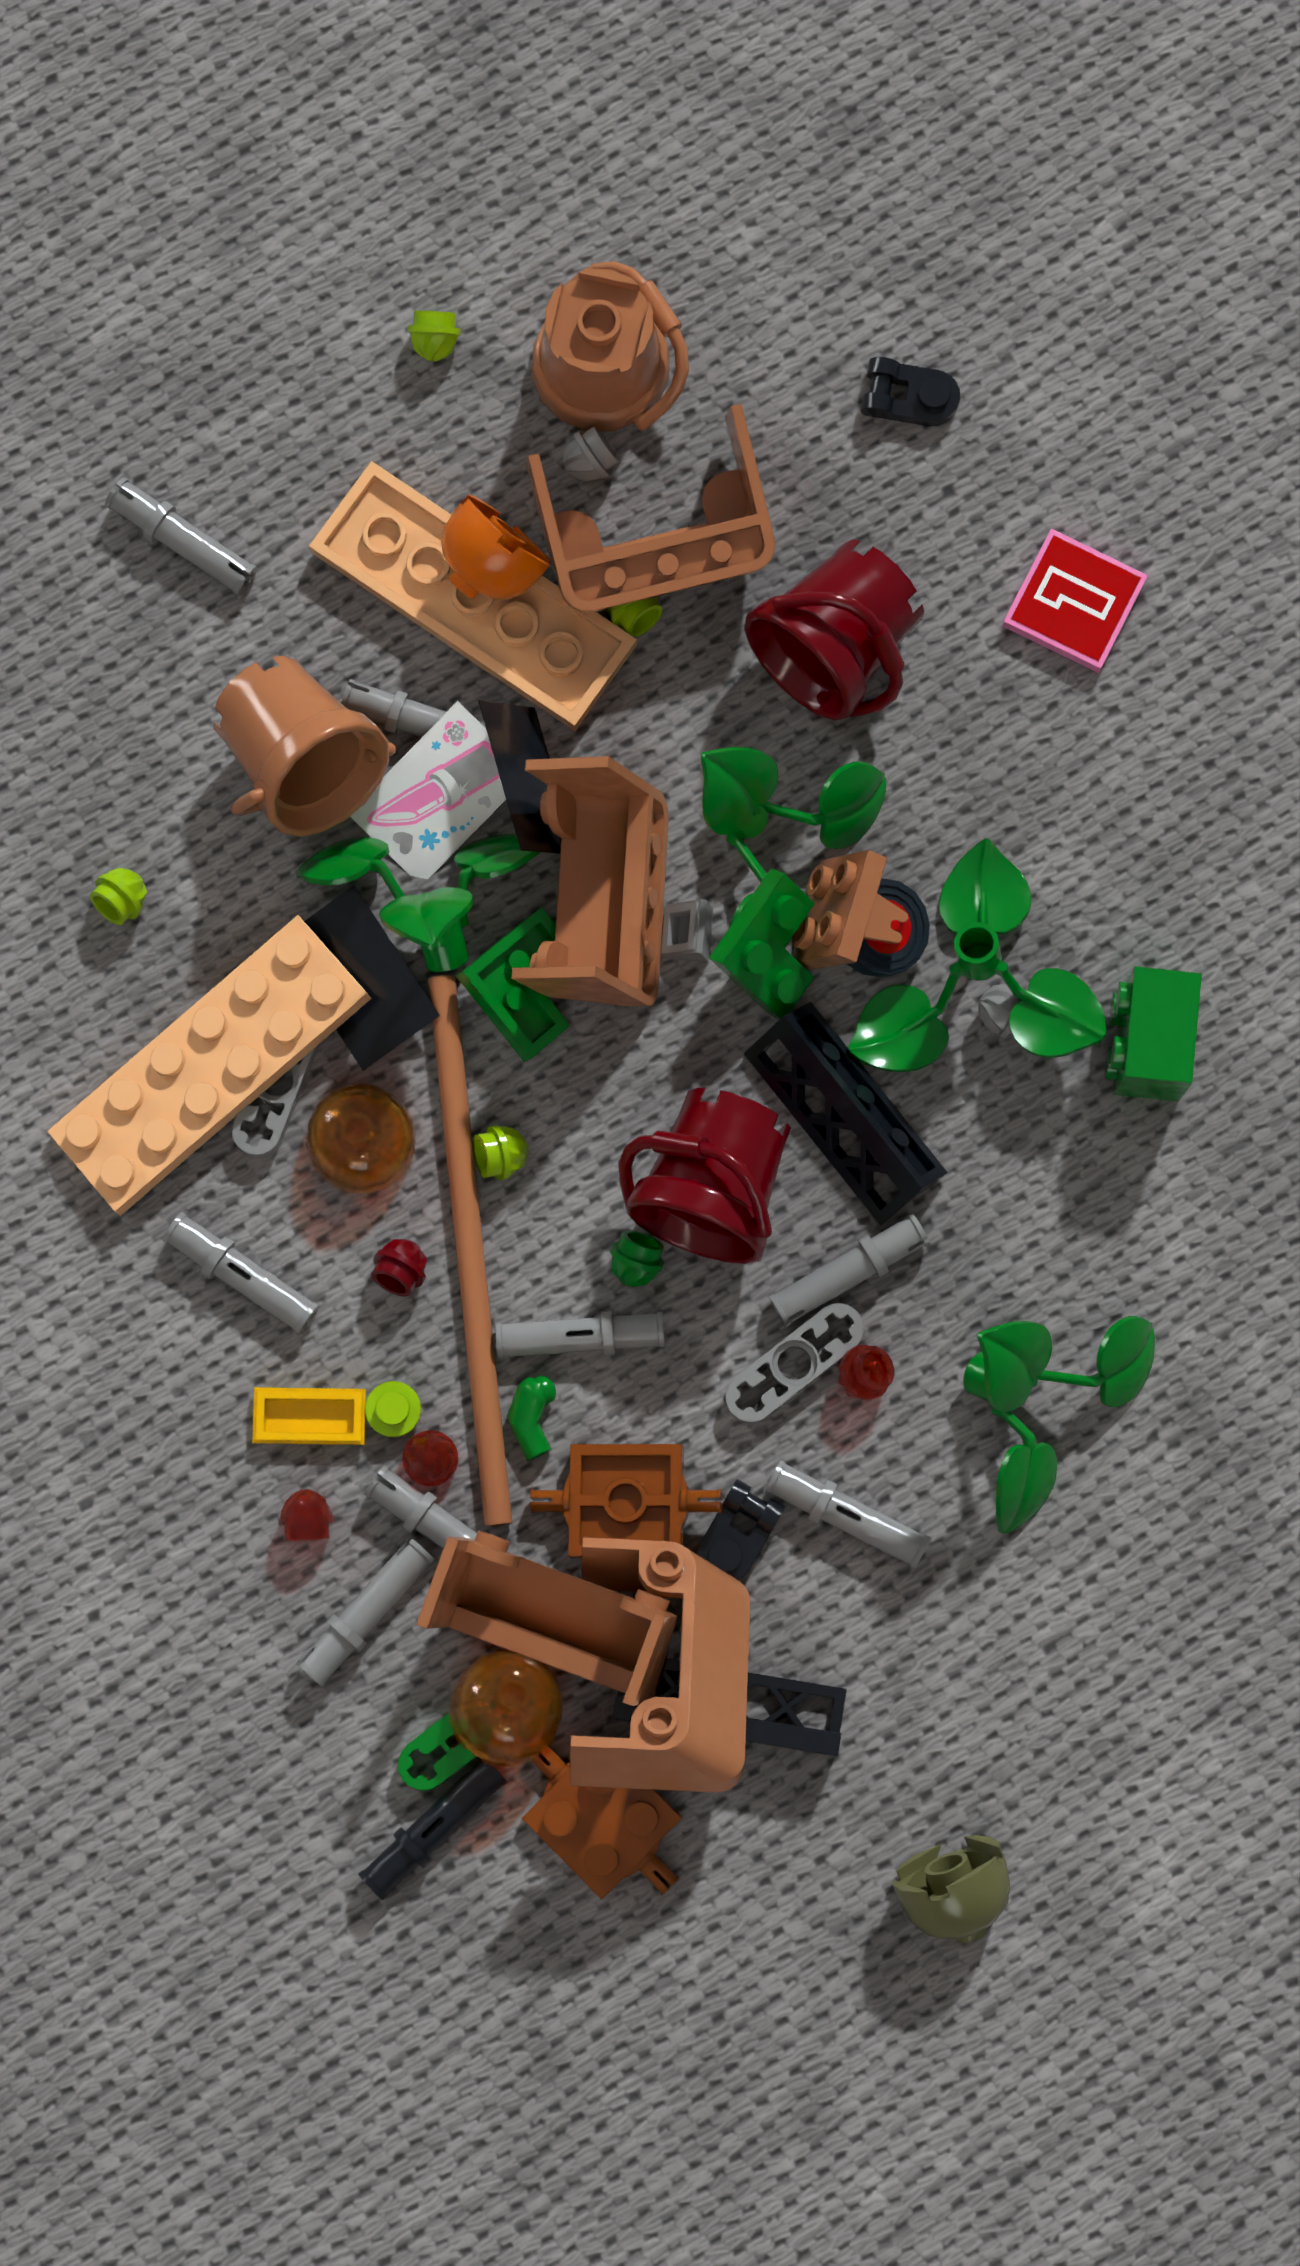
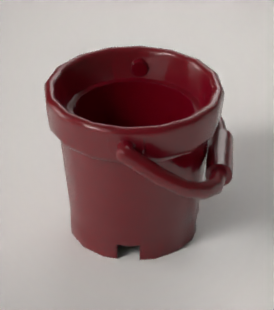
[744,539,924,721]
[618,1088,791,1264]

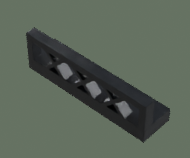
[744,1002,948,1225]
[613,1659,847,1757]

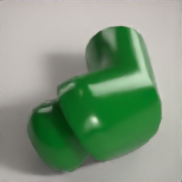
[507,1375,556,1462]

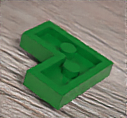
[709,868,815,1020]
[456,907,570,1062]

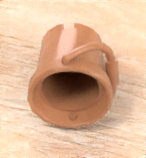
[532,261,689,431]
[213,656,396,837]

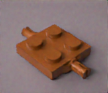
[530,1444,723,1559]
[522,1736,683,1900]

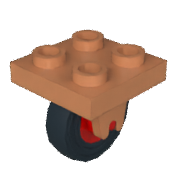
[791,850,930,978]

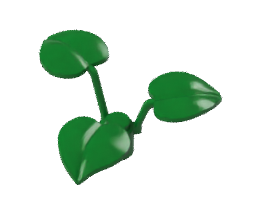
[700,747,886,948]
[295,834,541,972]
[848,838,1106,1072]
[963,1316,1155,1534]

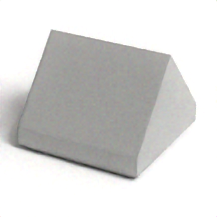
[661,899,713,963]

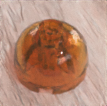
[306,1083,416,1194]
[449,1650,563,1767]

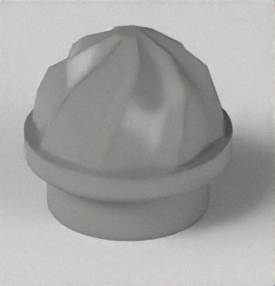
[563,426,619,482]
[978,984,1021,1038]

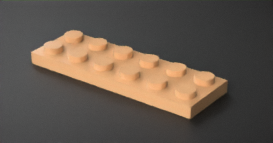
[309,461,637,731]
[47,915,372,1216]

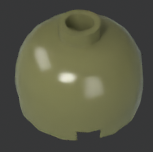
[893,1835,1010,1943]

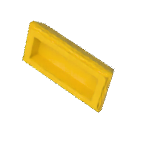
[252,1387,366,1445]

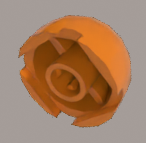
[441,494,551,600]

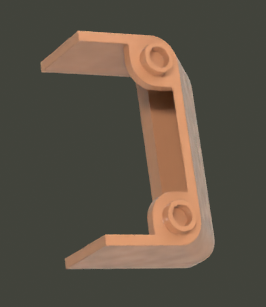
[526,404,775,613]
[511,756,669,1006]
[416,1530,677,1706]
[570,1537,750,1792]

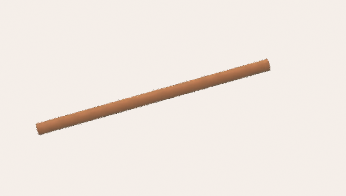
[428,975,512,1527]

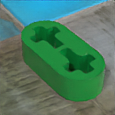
[398,1704,495,1790]

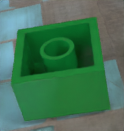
[1104,966,1202,1102]

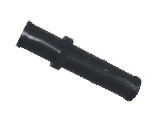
[358,1756,508,1900]

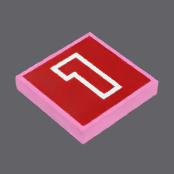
[1002,528,1148,673]

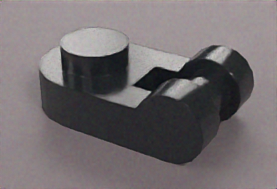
[860,357,960,426]
[697,1479,785,1581]

